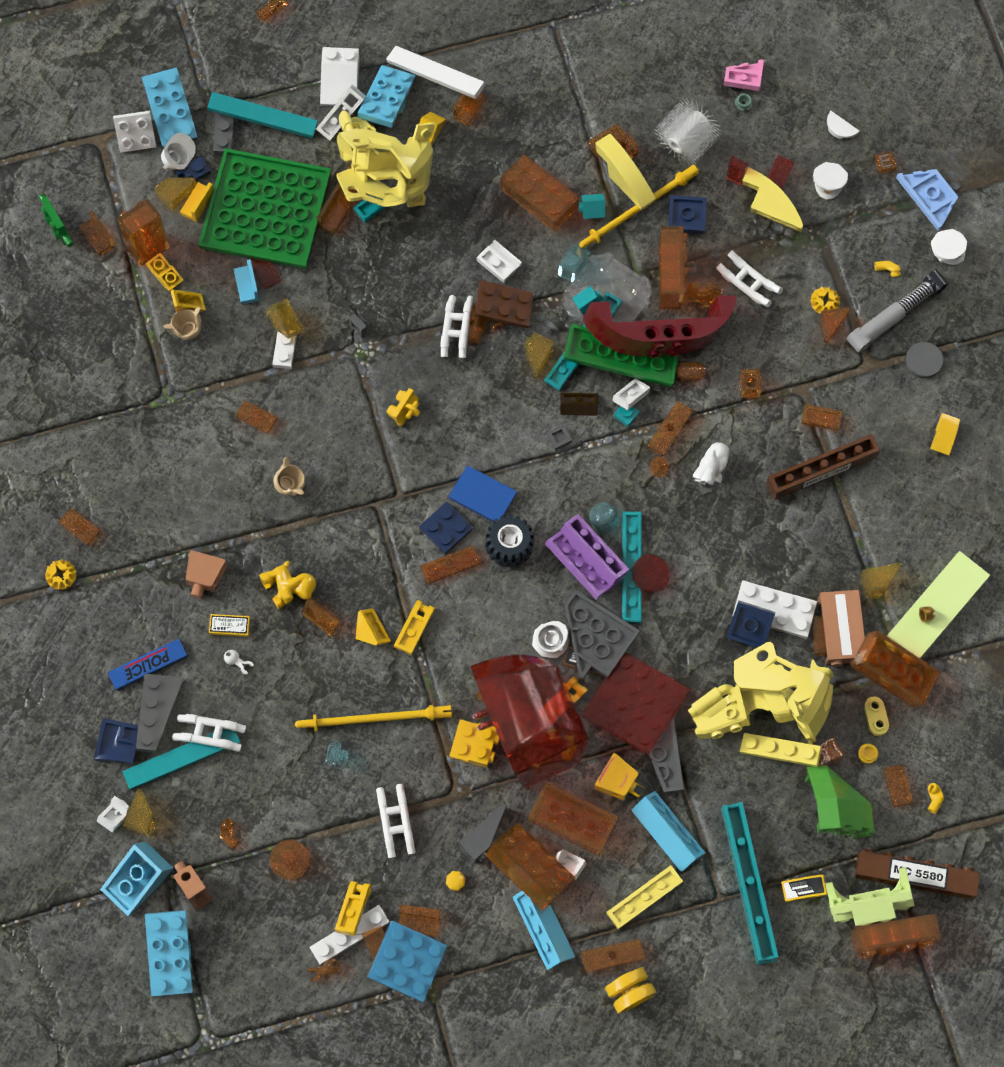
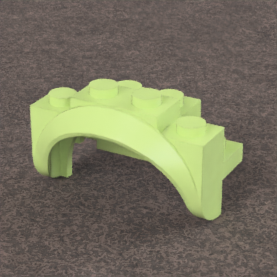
[825,867,915,926]

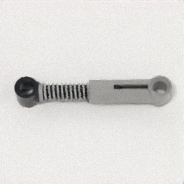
[846,269,949,353]

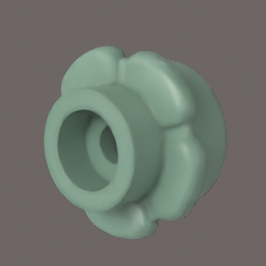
[735,94,752,111]

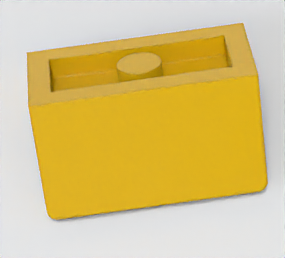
[180,182,214,222]

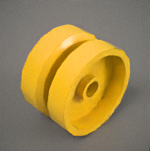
[604,967,657,1014]

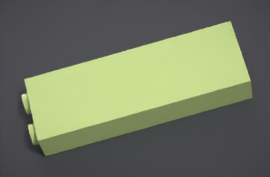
[885,551,990,664]

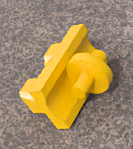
[387,388,420,427]

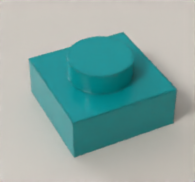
[613,406,640,427]

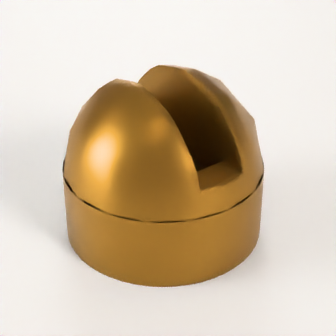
[919,606,935,623]

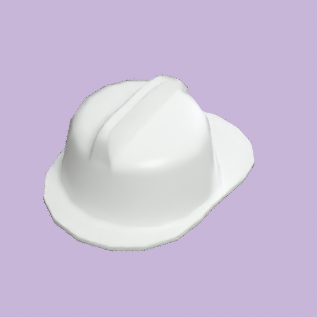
[161,133,195,170]

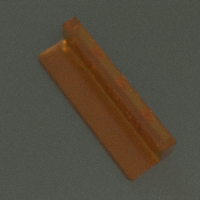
[316,161,358,236]

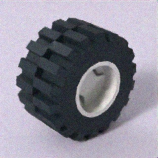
[485,514,534,568]

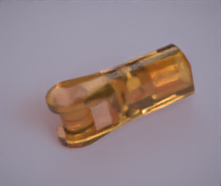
[256,0,288,22]

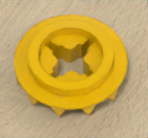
[811,287,840,315]
[45,559,76,590]

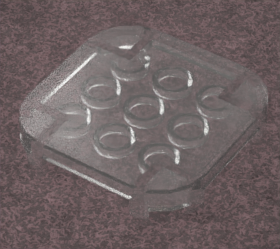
[563,252,652,324]

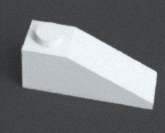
[316,84,366,140]

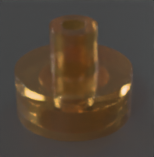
[650,456,669,477]

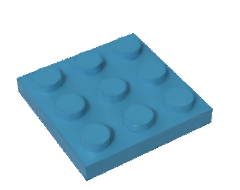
[367,920,447,1002]

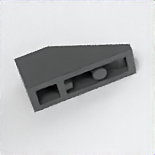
[459,803,506,864]

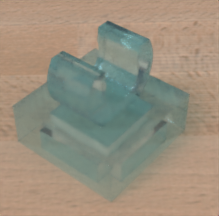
[325,741,349,765]

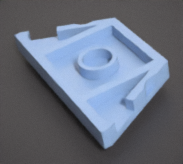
[896,169,958,231]

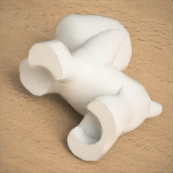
[692,442,730,485]

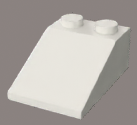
[320,47,360,106]

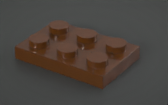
[474,280,534,328]

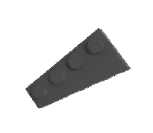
[135,674,184,753]
[634,713,684,794]

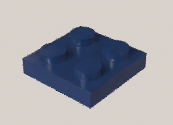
[668,195,707,234]
[419,502,473,555]
[726,600,776,648]

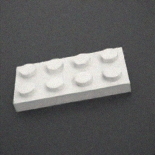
[732,580,817,639]

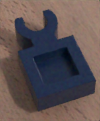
[176,157,211,186]

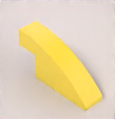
[595,134,656,210]
[743,167,803,232]

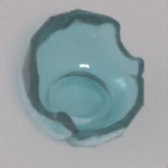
[589,502,619,533]

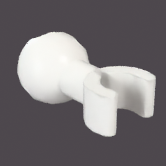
[224,650,254,675]

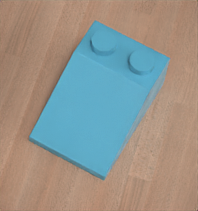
[100,841,173,916]

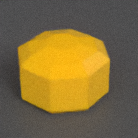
[446,871,465,891]

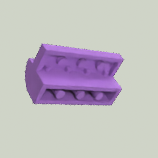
[545,514,629,600]

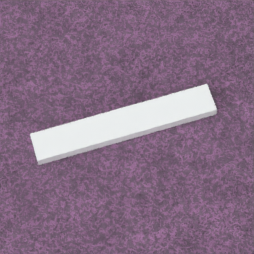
[386,46,485,99]

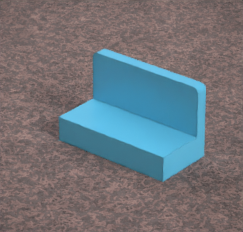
[234,259,259,305]

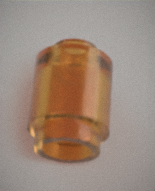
[677,362,705,381]

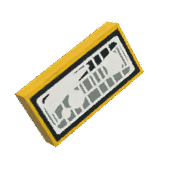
[209,614,250,637]

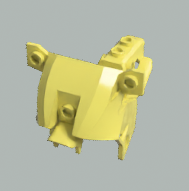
[337,111,435,207]
[688,642,834,745]

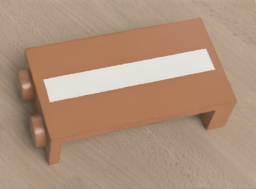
[818,590,867,667]

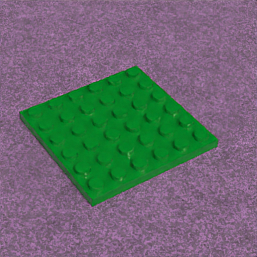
[198,148,332,269]

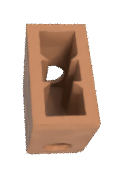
[186,550,227,599]
[173,861,213,911]

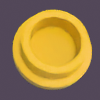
[858,744,878,764]

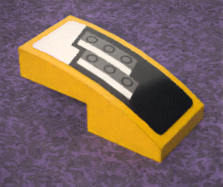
[781,875,828,902]

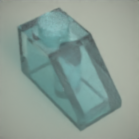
[558,244,591,283]

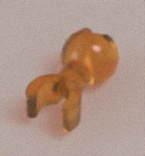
[307,958,340,982]

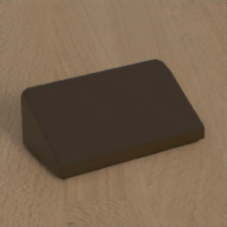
[560,393,598,416]

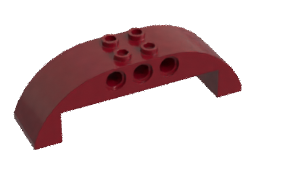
[583,295,736,358]

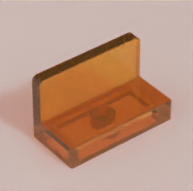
[453,92,487,126]
[79,211,115,256]
[398,904,441,937]

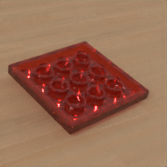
[581,652,690,755]

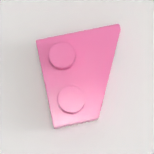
[724,60,764,91]

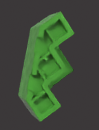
[805,765,875,838]

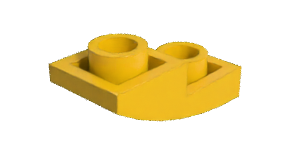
[145,253,184,291]
[930,413,960,455]

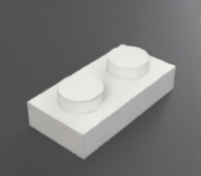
[272,330,297,369]
[613,378,650,410]

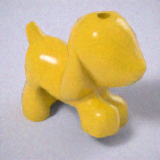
[259,561,316,609]

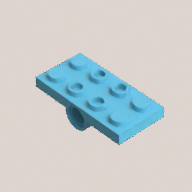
[357,65,415,128]
[142,67,198,148]
[145,910,193,996]

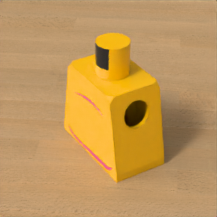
[594,753,644,800]

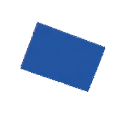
[448,465,517,522]

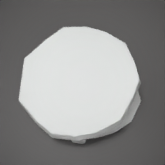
[813,162,848,200]
[931,229,967,265]
[532,621,570,658]

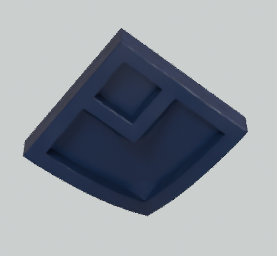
[94,718,138,765]

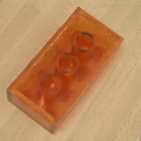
[500,154,579,232]
[116,199,170,267]
[659,226,687,310]
[850,630,941,708]
[528,781,618,857]
[485,822,576,911]
[850,914,941,960]

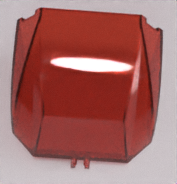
[471,654,590,788]

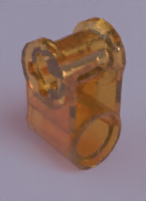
[808,737,846,767]

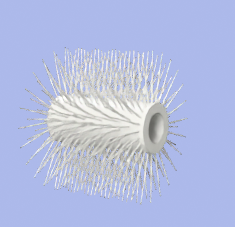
[655,98,721,165]

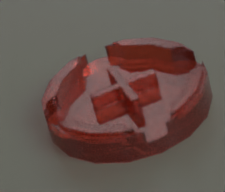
[632,554,670,593]

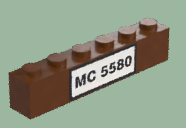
[766,434,880,500]
[854,849,980,900]

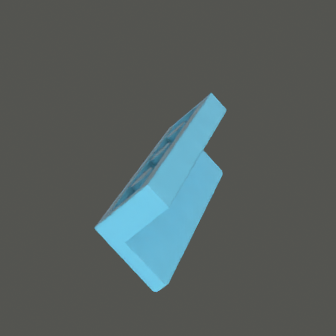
[632,791,705,872]
[513,885,575,970]

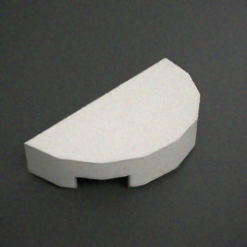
[827,111,859,139]

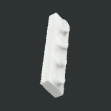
[310,905,390,965]

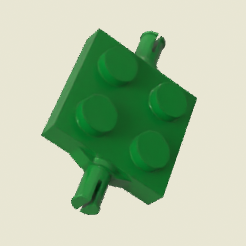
[38,194,74,248]

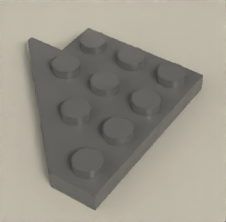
[564,589,640,681]

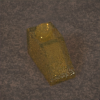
[154,177,197,212]
[265,298,305,339]
[524,332,554,379]
[860,563,901,598]
[123,789,156,837]

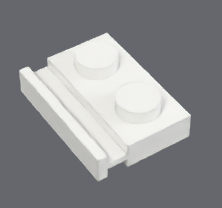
[477,240,522,283]

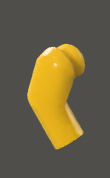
[874,261,901,277]
[927,783,944,814]

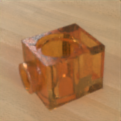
[617,133,639,159]
[739,369,762,399]

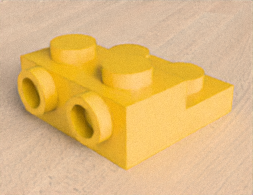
[449,719,500,768]

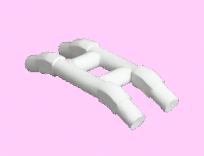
[716,250,783,307]
[440,295,474,358]
[172,714,246,752]
[376,784,416,858]

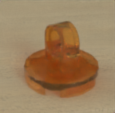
[269,839,310,881]

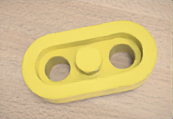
[864,697,889,736]

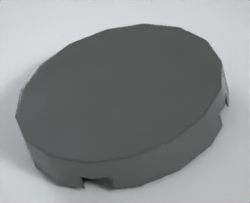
[905,342,943,378]

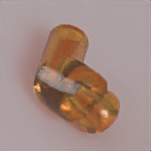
[219,818,239,849]

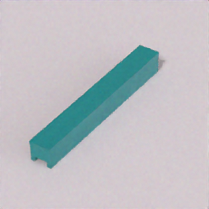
[721,802,778,965]

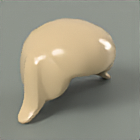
[164,307,201,340]
[273,457,305,496]

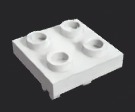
[113,111,156,153]

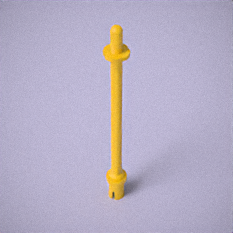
[579,165,699,248]
[295,705,452,732]

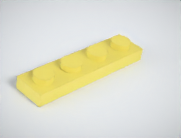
[740,733,822,767]
[606,865,683,930]

